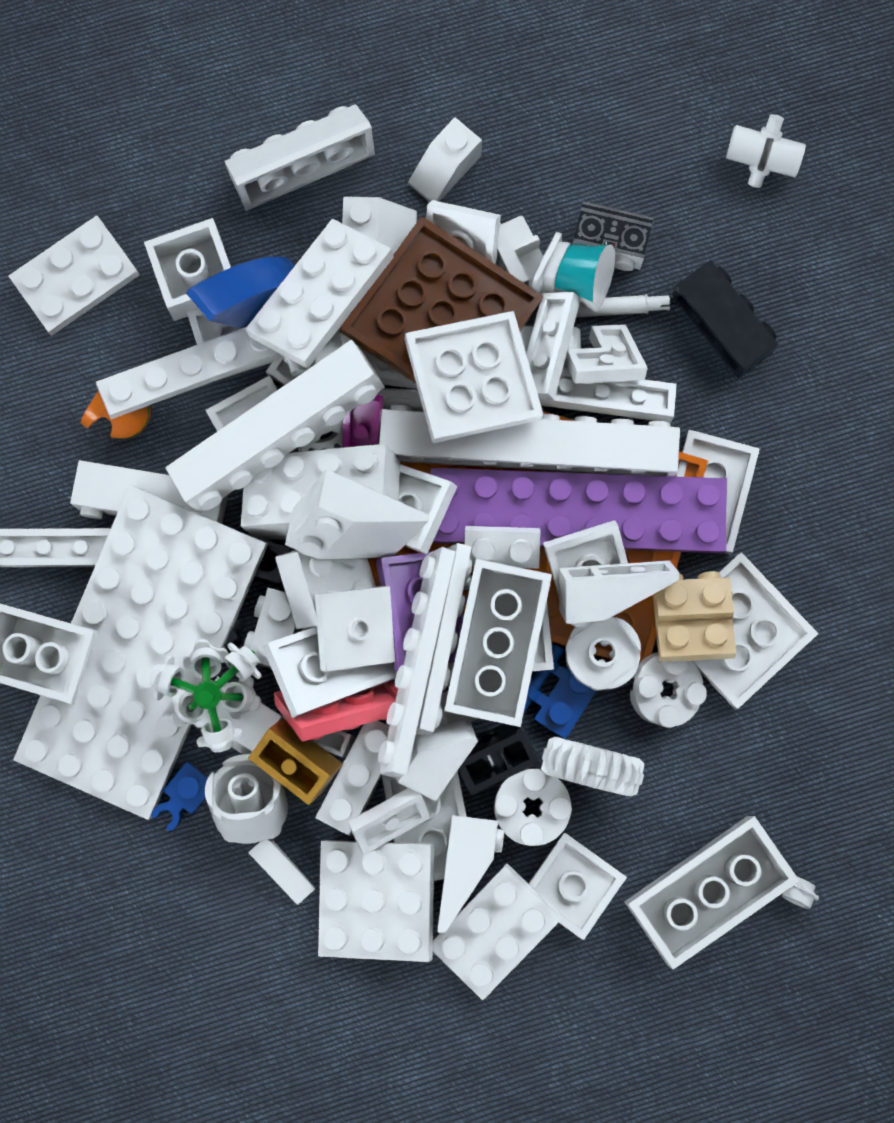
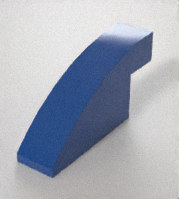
[186,257,295,329]

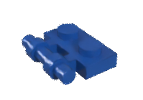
[524,643,596,739]

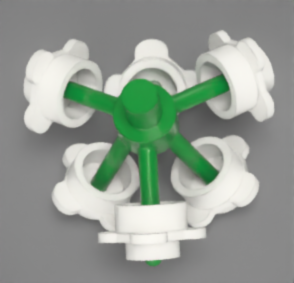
[150,639,262,752]

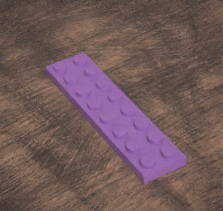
[431,468,727,554]

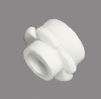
[782,877,819,909]

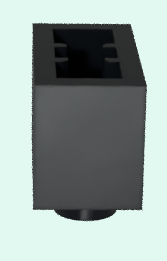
[458,723,540,795]

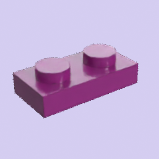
[342,395,384,448]

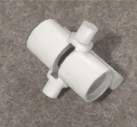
[726,114,806,188]

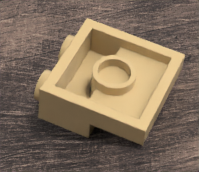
[653,571,736,662]

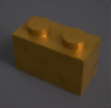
[248,718,343,805]

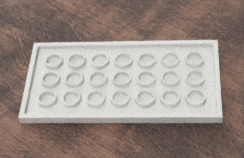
[13,485,268,820]

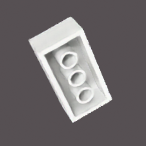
[241,444,400,541]
[444,559,552,727]
[624,816,799,970]

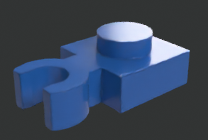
[151,761,208,831]

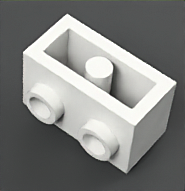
[244,588,300,669]

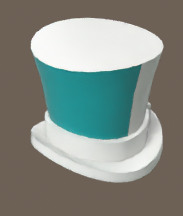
[532,232,616,312]

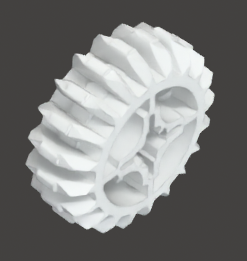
[541,737,645,796]

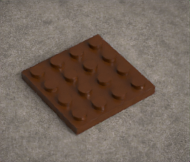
[339,216,544,383]

